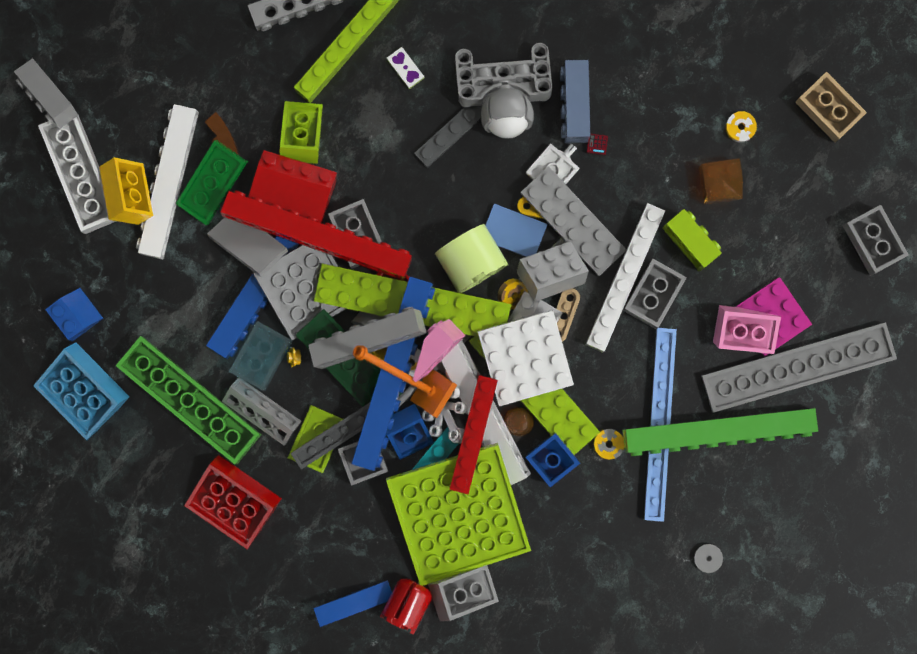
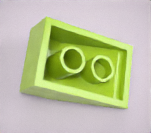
[280,101,323,164]

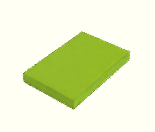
[288,405,343,473]

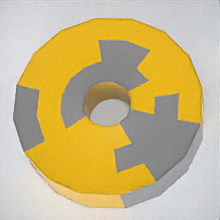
[593,429,624,460]

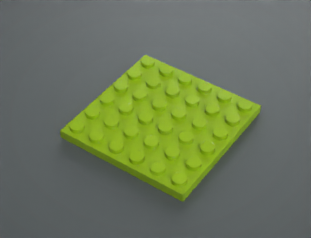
[386,443,531,586]

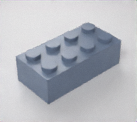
[560,60,590,143]

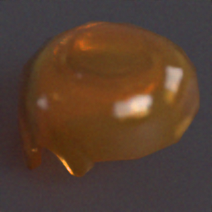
[504,407,534,436]

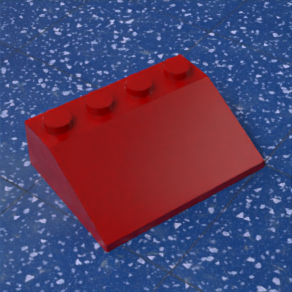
[248,150,337,224]
[184,455,282,549]

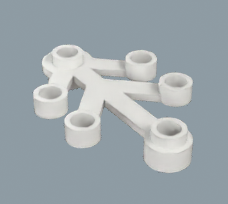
[422,387,467,444]

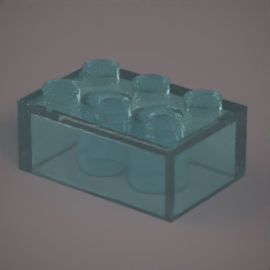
[229,321,293,391]

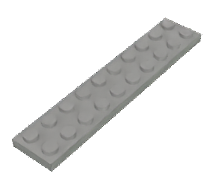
[701,322,897,413]

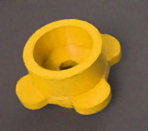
[287,347,301,367]

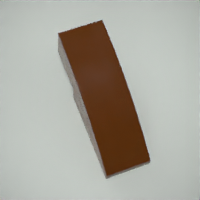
[205,112,239,155]

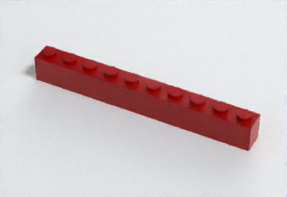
[220,190,412,281]

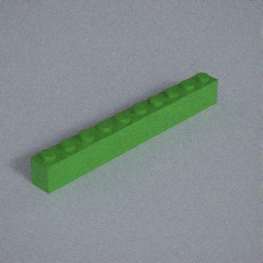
[622,408,818,456]

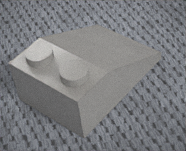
[428,565,499,621]

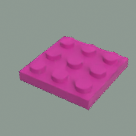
[736,277,812,357]

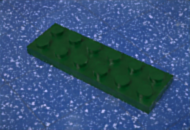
[296,309,402,407]

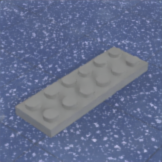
[520,166,626,276]

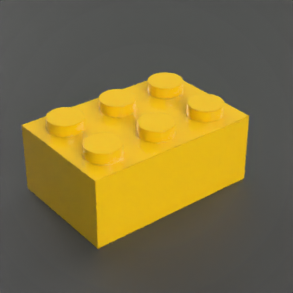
[99,157,153,225]

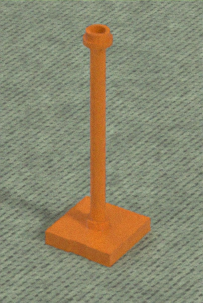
[353,345,457,418]

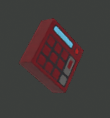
[587,134,608,155]

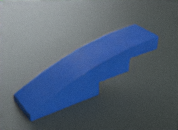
[313,580,392,627]

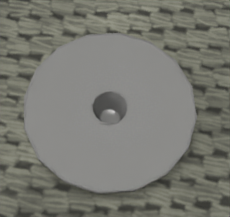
[694,544,723,573]

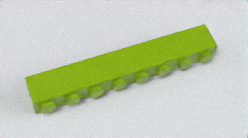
[294,0,399,103]

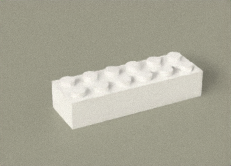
[38,115,116,234]

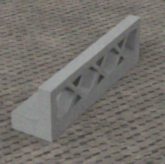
[222,377,301,445]

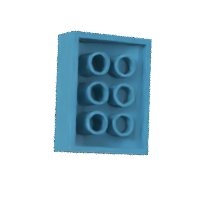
[34,343,129,440]

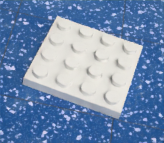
[478,310,574,406]

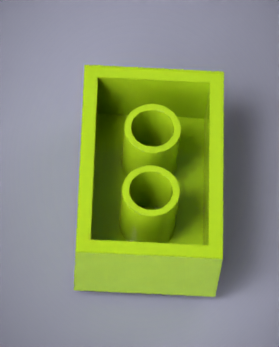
[662,209,722,272]

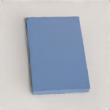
[486,204,547,257]

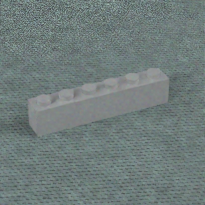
[308,307,427,369]

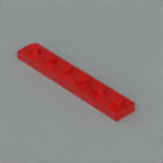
[449,375,498,494]

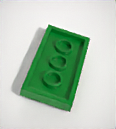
[176,140,248,225]

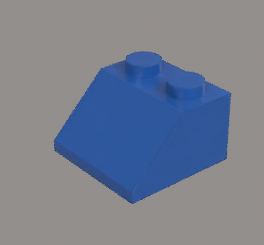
[45,288,103,341]
[387,404,434,460]
[525,433,580,487]

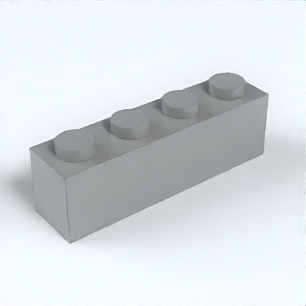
[14,58,78,129]

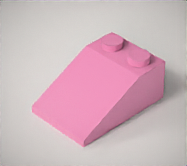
[713,305,781,354]
[413,319,465,382]

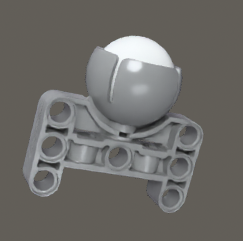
[455,43,552,138]

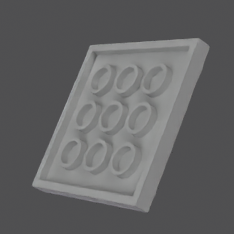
[253,245,346,340]

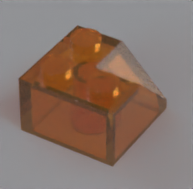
[699,158,743,205]

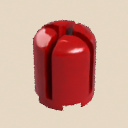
[380,579,432,635]

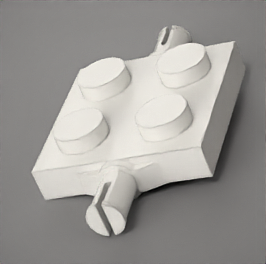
[526,144,580,184]

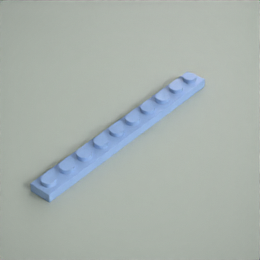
[644,328,677,521]

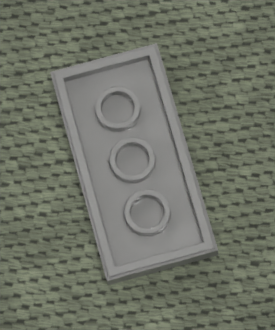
[207,218,288,277]

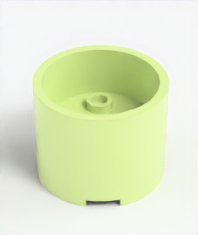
[435,224,508,293]

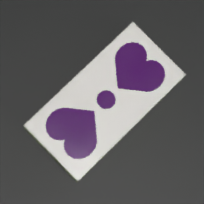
[387,47,425,89]

